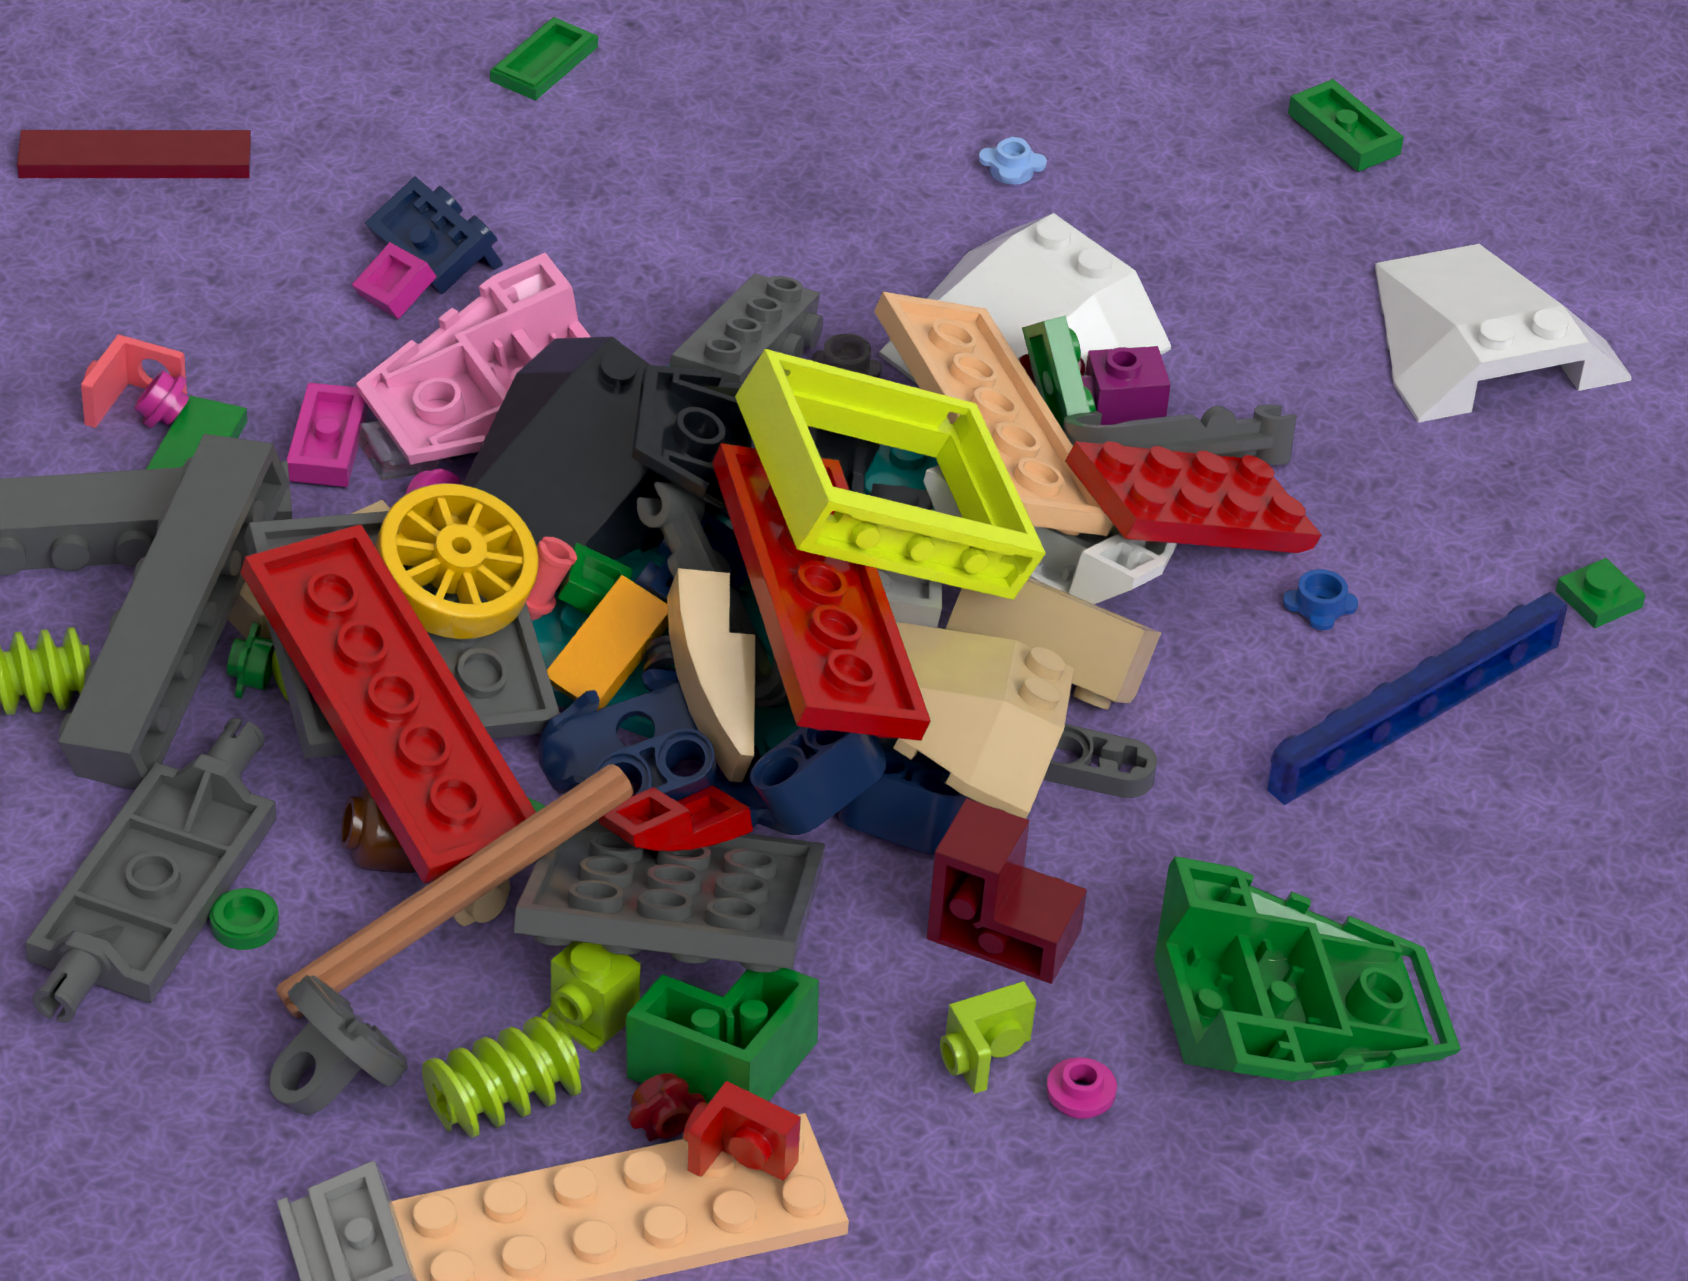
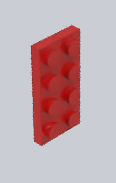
[1065,441,1322,553]

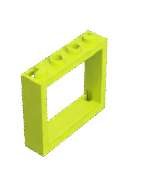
[735,349,1046,600]

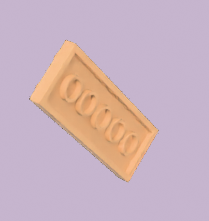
[874,292,1113,536]
[392,1113,849,1281]

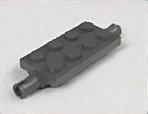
[25,718,276,1023]

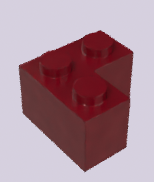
[927,798,1087,984]

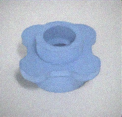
[979,137,1047,185]

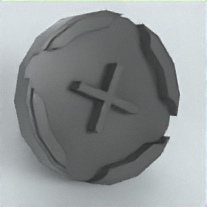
[270,975,408,1115]

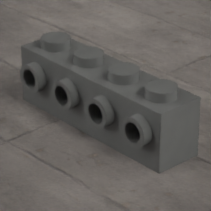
[669,273,824,383]

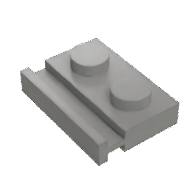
[277,1160,417,1281]

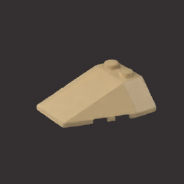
[893,622,1074,819]

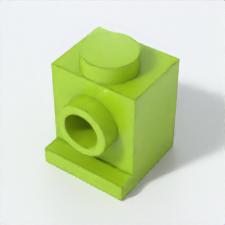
[541,941,640,1053]

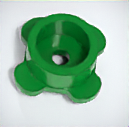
[227,622,275,699]

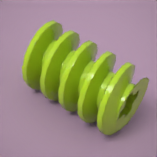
[0,627,91,715]
[422,1012,581,1139]

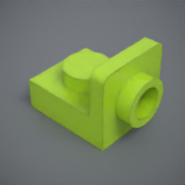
[940,981,1036,1094]

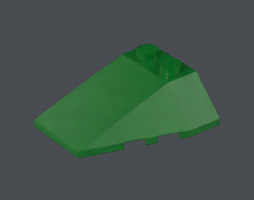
[1154,856,1461,1082]

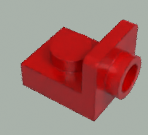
[683,1081,801,1181]

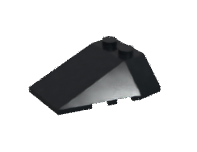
[463,337,718,592]
[631,365,881,520]

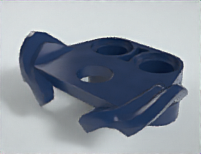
[538,669,719,801]
[716,712,886,835]
[837,737,973,854]

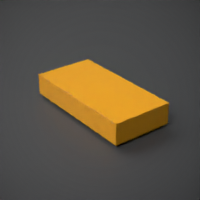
[547,575,669,710]

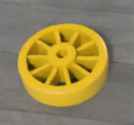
[374,483,539,639]

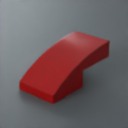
[599,785,753,851]

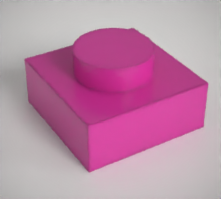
[352,242,437,320]

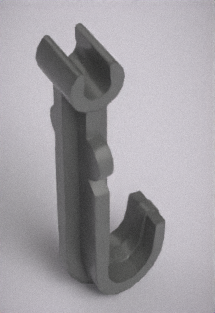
[1063,404,1297,465]
[637,482,789,708]

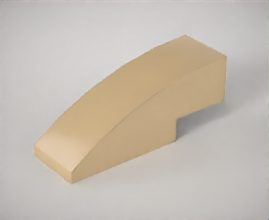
[667,568,755,782]

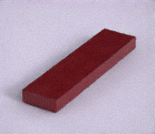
[17,130,251,178]

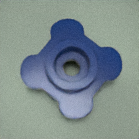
[1283,569,1358,630]

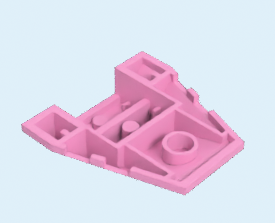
[356,252,591,465]

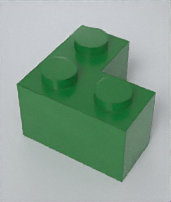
[626,967,819,1104]

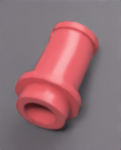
[526,537,577,620]

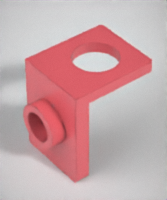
[81,334,187,428]

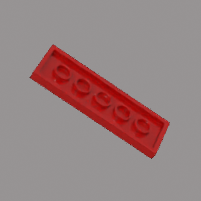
[712,443,931,741]
[240,524,536,884]

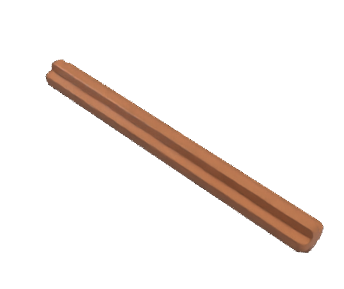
[276,764,634,1018]

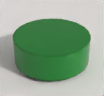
[210,888,279,950]

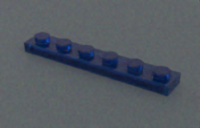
[1267,591,1568,805]

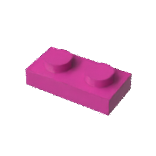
[286,383,369,487]

